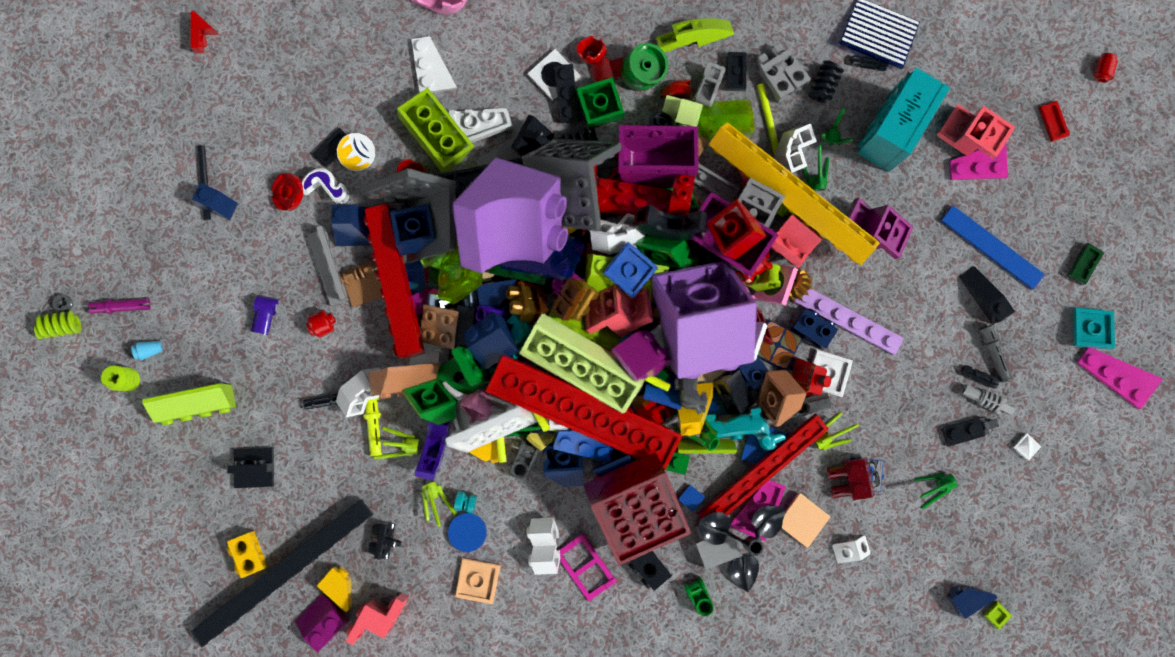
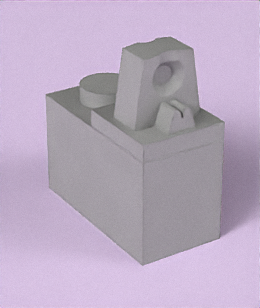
[694,525,742,570]

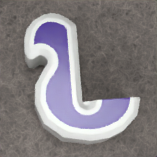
[301,168,349,204]

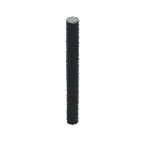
[197,145,211,221]

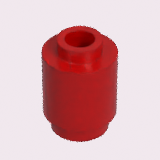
[1093,53,1118,83]

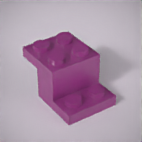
[846,198,914,259]

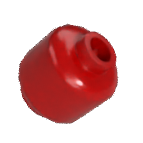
[306,310,336,338]

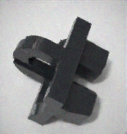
[368,523,401,560]

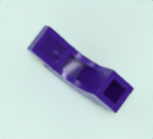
[415,421,451,481]

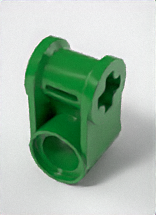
[683,576,714,617]

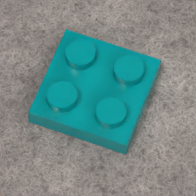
[1073,308,1115,350]

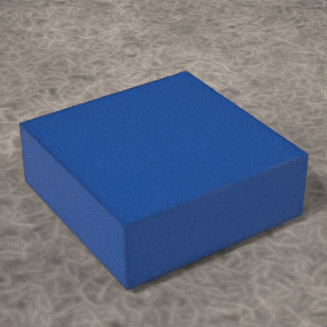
[678,484,705,512]

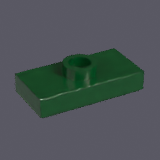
[1067,243,1105,285]

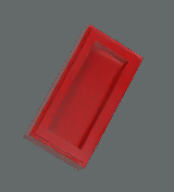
[1038,101,1070,142]

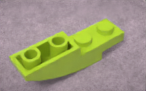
[656,18,735,53]

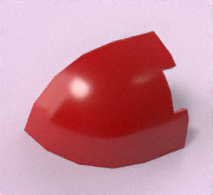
[660,79,691,98]

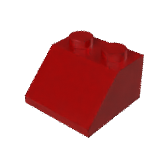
[706,199,766,260]

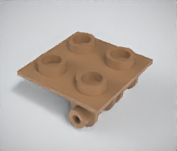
[340,260,382,308]
[421,304,459,350]

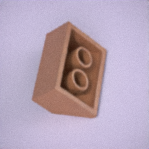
[368,363,440,399]

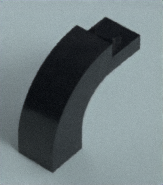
[632,205,707,240]

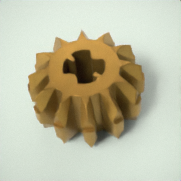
[788,267,813,301]

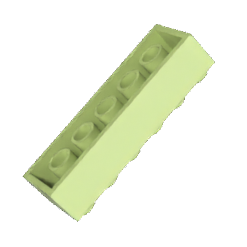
[519,313,645,414]

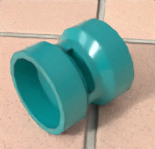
[454,491,478,514]

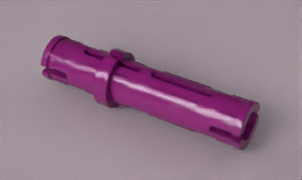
[88,298,150,314]

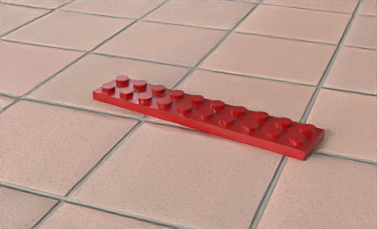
[486,354,683,470]

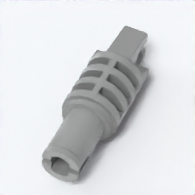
[961,384,1016,415]

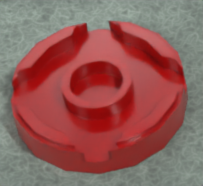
[271,173,304,211]

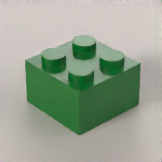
[576,77,625,130]

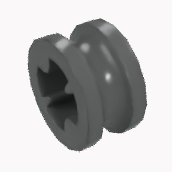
[52,294,73,312]

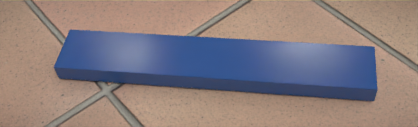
[940,206,1045,290]

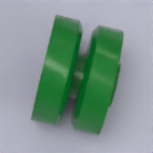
[620,43,669,91]

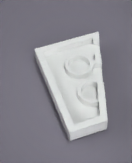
[411,36,457,93]
[448,108,513,143]

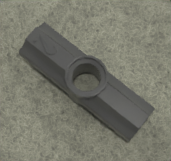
[790,392,831,418]

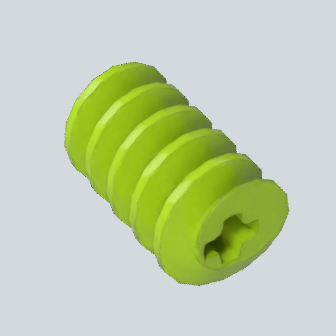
[34,310,81,339]
[101,365,140,392]

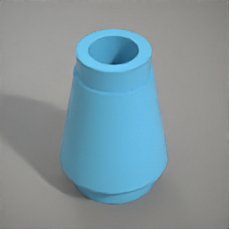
[131,341,163,361]

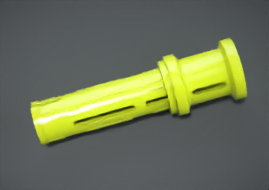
[363,398,382,456]

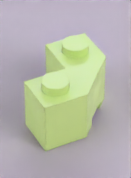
[662,95,703,126]

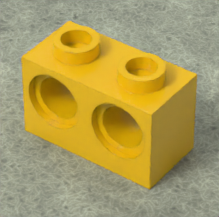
[227,531,268,578]

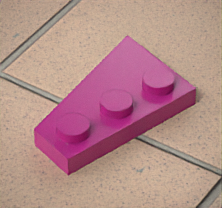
[949,143,1008,180]
[731,480,786,541]

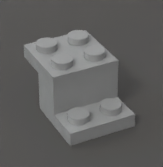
[738,178,785,228]

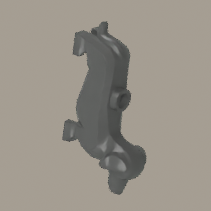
[665,363,708,414]

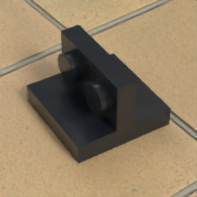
[511,114,555,157]
[227,448,274,488]

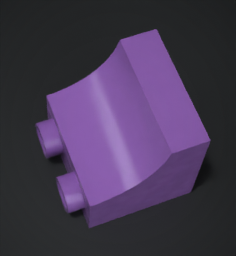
[453,158,568,273]
[651,261,757,379]

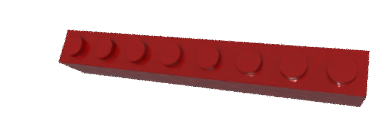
[364,203,425,359]

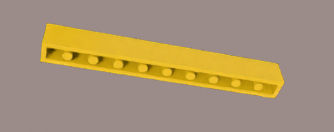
[709,122,880,266]

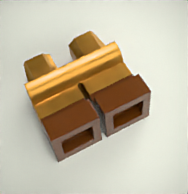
[551,278,599,321]
[506,281,549,323]

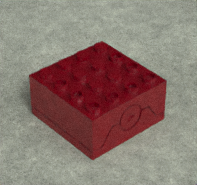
[583,452,691,566]

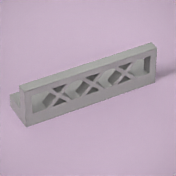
[307,225,350,306]

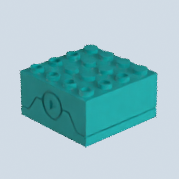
[857,67,951,172]

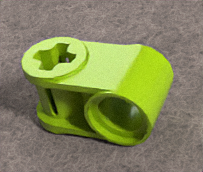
[744,264,781,292]

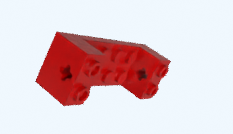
[594,165,695,216]

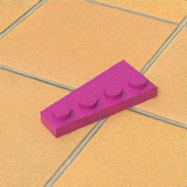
[1076,348,1163,409]

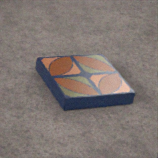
[758,319,803,371]

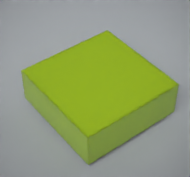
[984,601,1012,630]

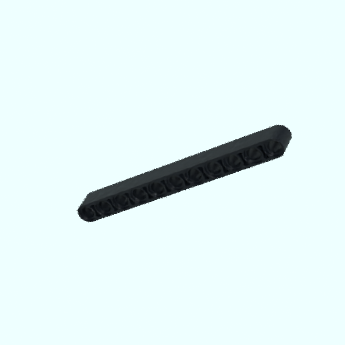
[190,499,373,648]

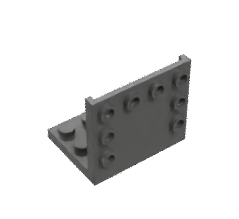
[522,139,621,231]
[360,169,456,264]

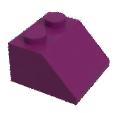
[611,329,672,382]
[295,593,350,653]

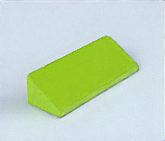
[677,439,737,454]

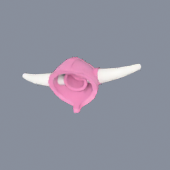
[443,382,506,425]

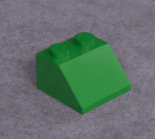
[635,235,690,269]
[402,378,456,425]

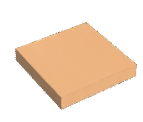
[782,493,830,548]
[455,558,501,604]

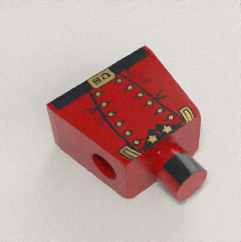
[789,356,831,396]

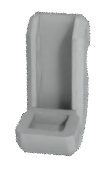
[694,62,725,108]

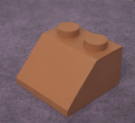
[756,370,807,427]

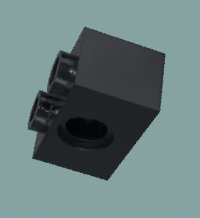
[628,551,672,591]

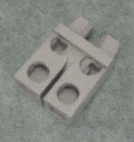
[756,44,811,103]

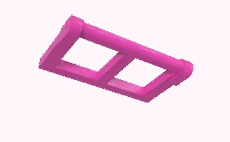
[560,533,617,601]

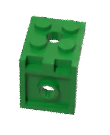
[437,347,491,403]

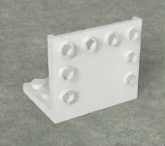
[445,373,537,453]

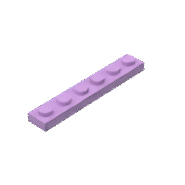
[792,289,904,355]

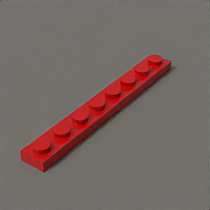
[697,413,829,519]

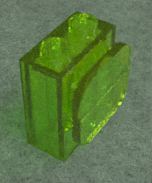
[438,246,483,305]

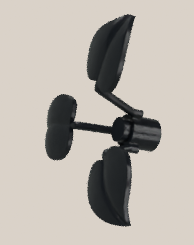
[698,505,786,592]

